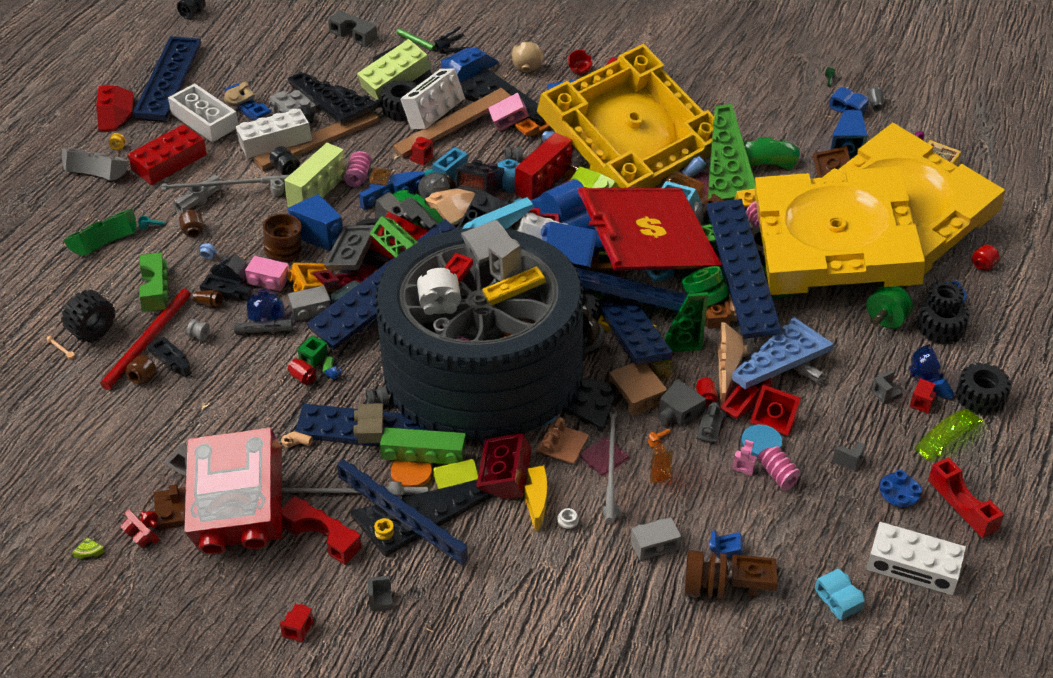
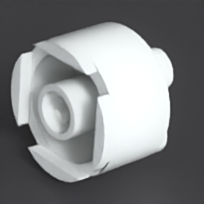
[417,268,461,315]

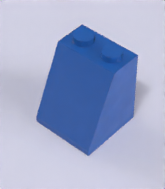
[830,110,868,160]
[288,194,343,251]
[541,222,598,268]

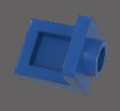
[709,530,744,559]

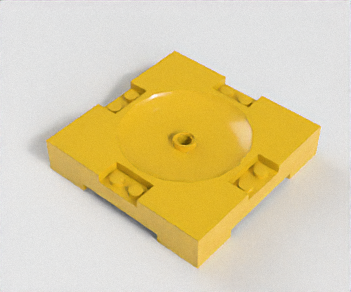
[537,43,714,188]
[822,122,1005,289]
[755,166,925,295]

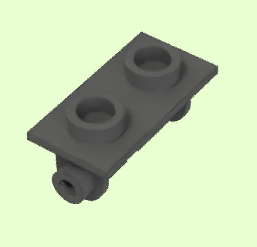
[696,402,724,443]

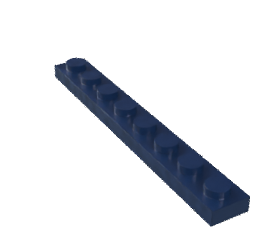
[337,459,468,565]

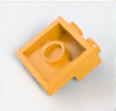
[288,263,337,293]

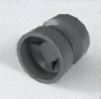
[504,146,523,163]
[365,386,389,406]

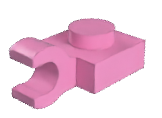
[732,440,757,476]

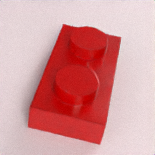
[444,253,474,283]

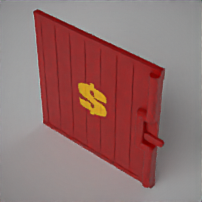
[578,187,722,271]

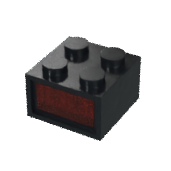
[455,160,504,194]

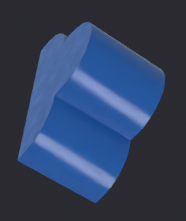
[531,179,596,230]

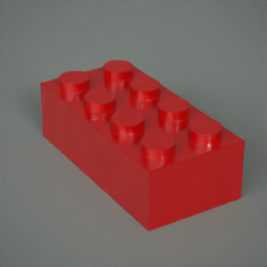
[128,124,207,186]
[515,132,573,201]

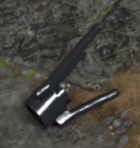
[434,26,471,54]

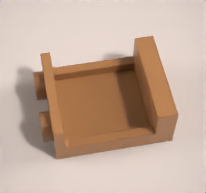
[608,362,667,417]

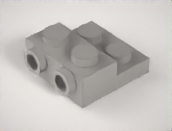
[269,90,316,113]

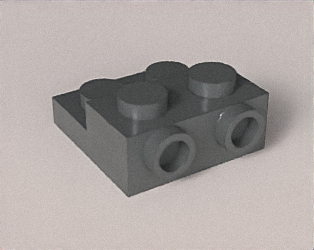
[400,197,438,231]

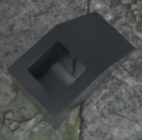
[209,253,248,281]

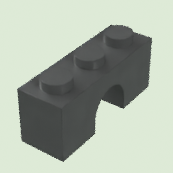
[328,10,377,47]

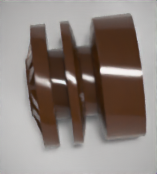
[263,214,302,262]
[684,550,729,600]

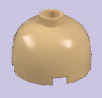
[512,42,543,73]

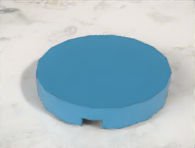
[741,424,782,459]

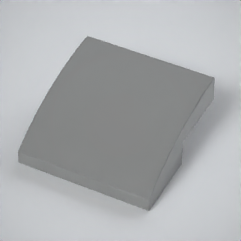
[461,220,510,263]

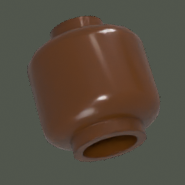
[179,210,204,237]
[126,355,156,384]

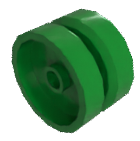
[682,266,729,306]

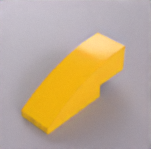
[525,465,547,531]

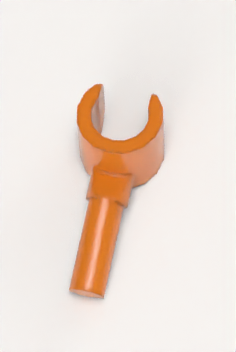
[647,428,671,448]

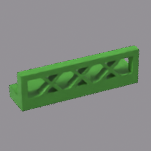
[370,216,418,258]

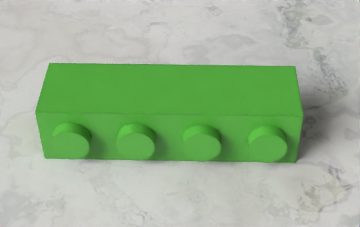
[380,428,466,464]

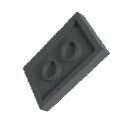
[324,225,375,270]

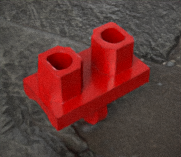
[120,509,160,548]

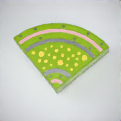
[73,538,105,559]

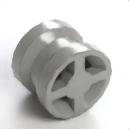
[186,319,210,341]

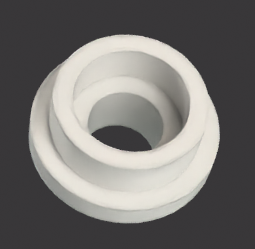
[558,508,579,529]

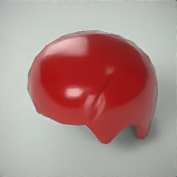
[568,50,593,75]

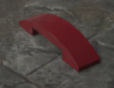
[313,264,378,291]

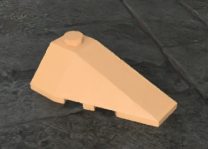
[425,185,483,226]
[718,322,747,406]

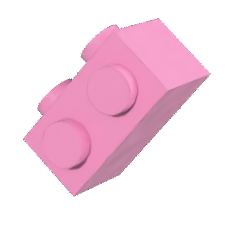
[488,93,529,131]
[245,256,289,291]

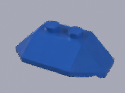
[441,47,499,83]

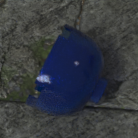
[246,289,285,321]
[908,344,944,382]

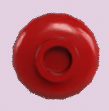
[972,245,1000,271]

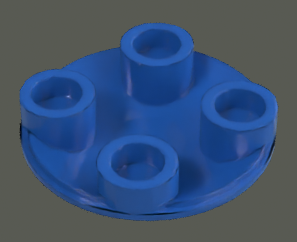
[879,470,922,507]

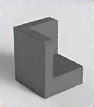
[871,370,902,404]
[832,442,866,471]
[368,576,392,611]

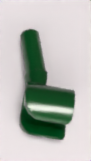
[825,67,836,87]

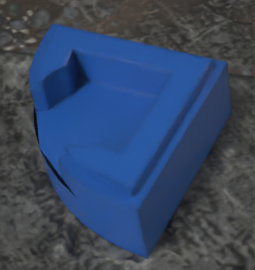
[932,379,955,399]

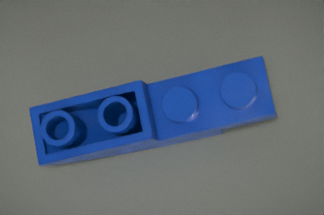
[359,171,425,210]

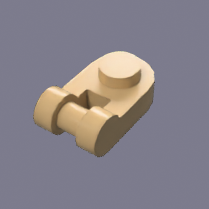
[224,82,255,107]

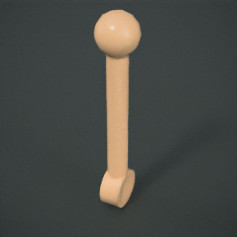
[46,336,75,360]

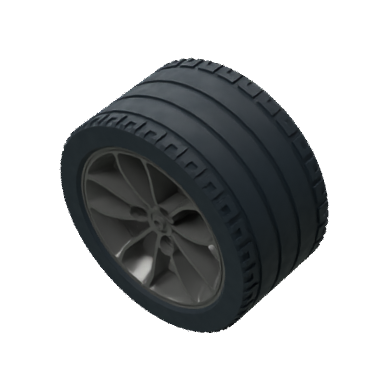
[375,228,583,440]

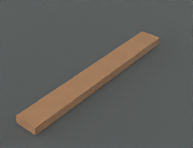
[393,88,511,158]
[254,111,379,170]

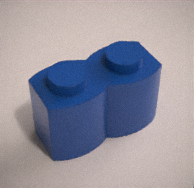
[829,87,869,114]

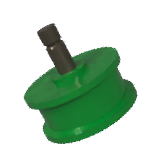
[867,284,913,329]

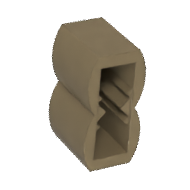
[354,403,384,443]

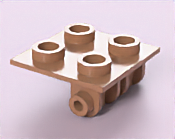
[536,417,589,464]

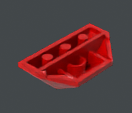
[96,85,134,132]

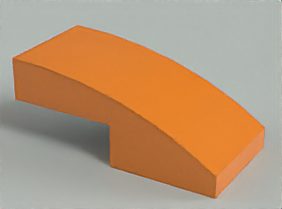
[516,118,552,136]

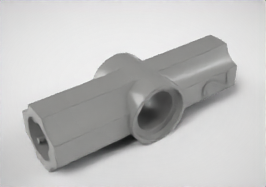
[173,175,223,214]

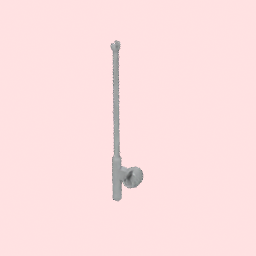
[161,175,289,197]
[603,411,621,524]
[282,482,428,499]

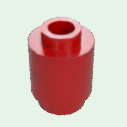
[287,358,317,385]
[696,377,718,407]

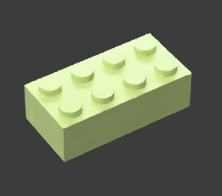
[357,39,431,100]
[284,143,346,208]

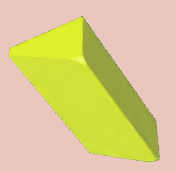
[434,459,478,489]

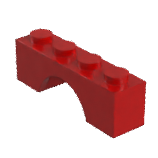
[928,457,1004,538]
[281,496,362,565]

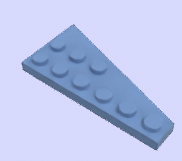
[732,317,834,389]

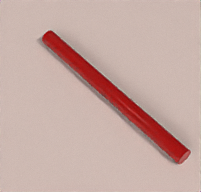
[100,288,191,390]

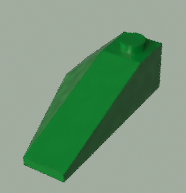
[664,292,708,352]

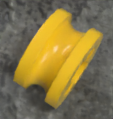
[108,133,126,150]
[374,518,394,540]

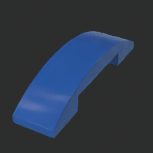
[224,83,271,119]

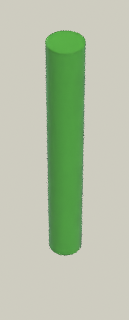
[396,28,436,51]

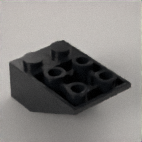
[457,189,509,229]

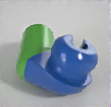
[323,356,342,379]

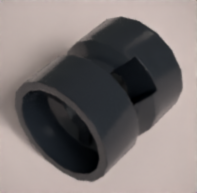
[177,0,206,19]
[269,146,301,175]

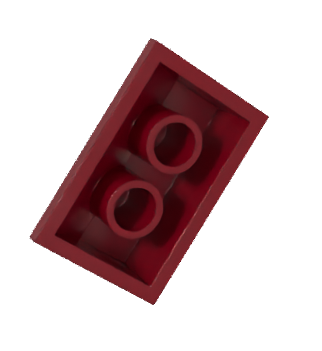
[476,433,532,499]

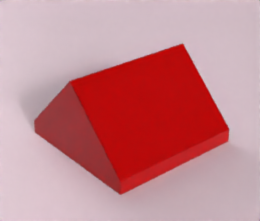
[750,385,801,436]

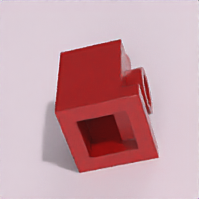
[410,137,433,166]
[909,378,936,414]
[280,604,314,643]

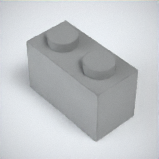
[488,234,522,281]
[288,286,330,322]
[630,517,681,561]

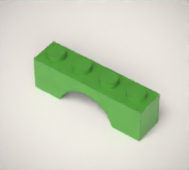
[140,252,169,312]

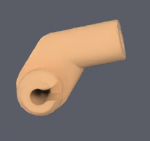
[281,431,313,447]

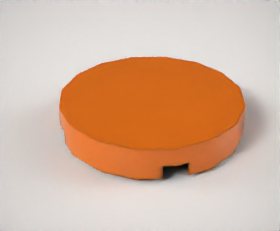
[391,460,432,487]

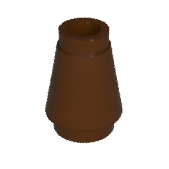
[193,290,223,308]

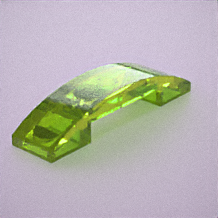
[914,409,983,461]

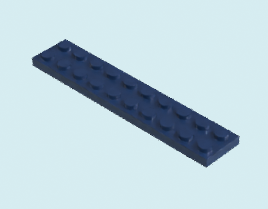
[706,199,781,339]
[307,219,458,350]

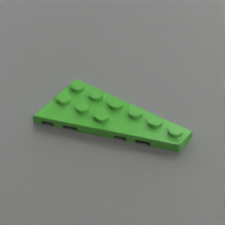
[707,104,755,201]

